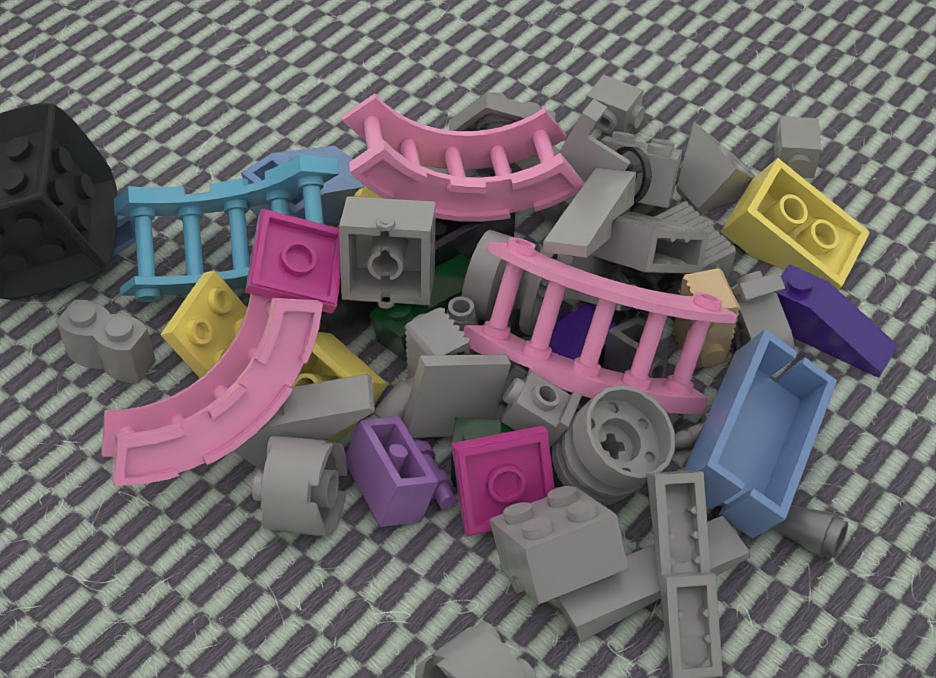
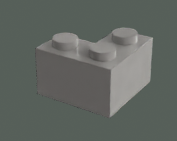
[601,131,682,208]

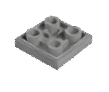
[403,354,511,438]

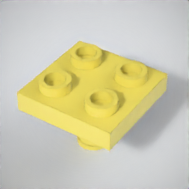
[160,270,247,378]

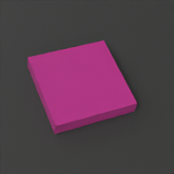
[245,209,341,313]
[451,425,555,537]

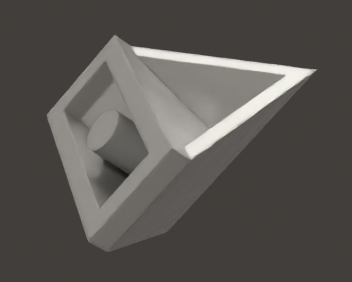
[676,121,756,214]

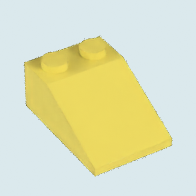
[721,158,870,290]

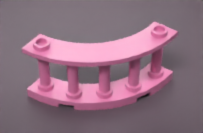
[342,93,584,222]
[463,237,737,414]
[101,294,323,486]

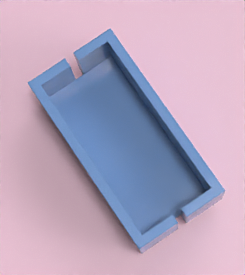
[683,329,837,539]

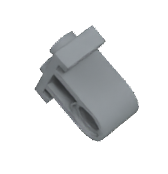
[730,271,794,351]

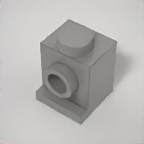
[501,371,582,447]

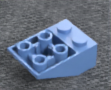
[241,146,365,226]

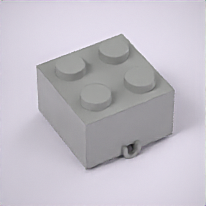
[339,196,436,309]
[489,486,629,604]

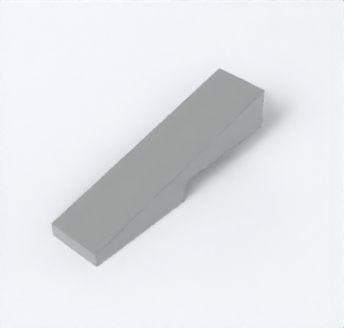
[543,168,636,258]
[646,470,723,678]
[555,515,750,643]

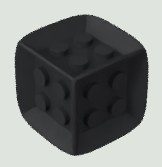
[0,103,118,299]

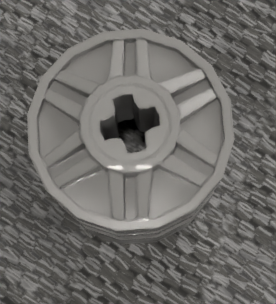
[462,230,558,336]
[552,385,675,506]

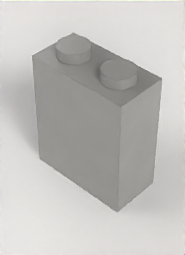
[590,212,710,273]

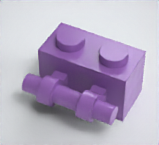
[346,416,457,527]

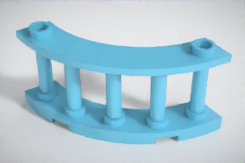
[114,154,339,302]

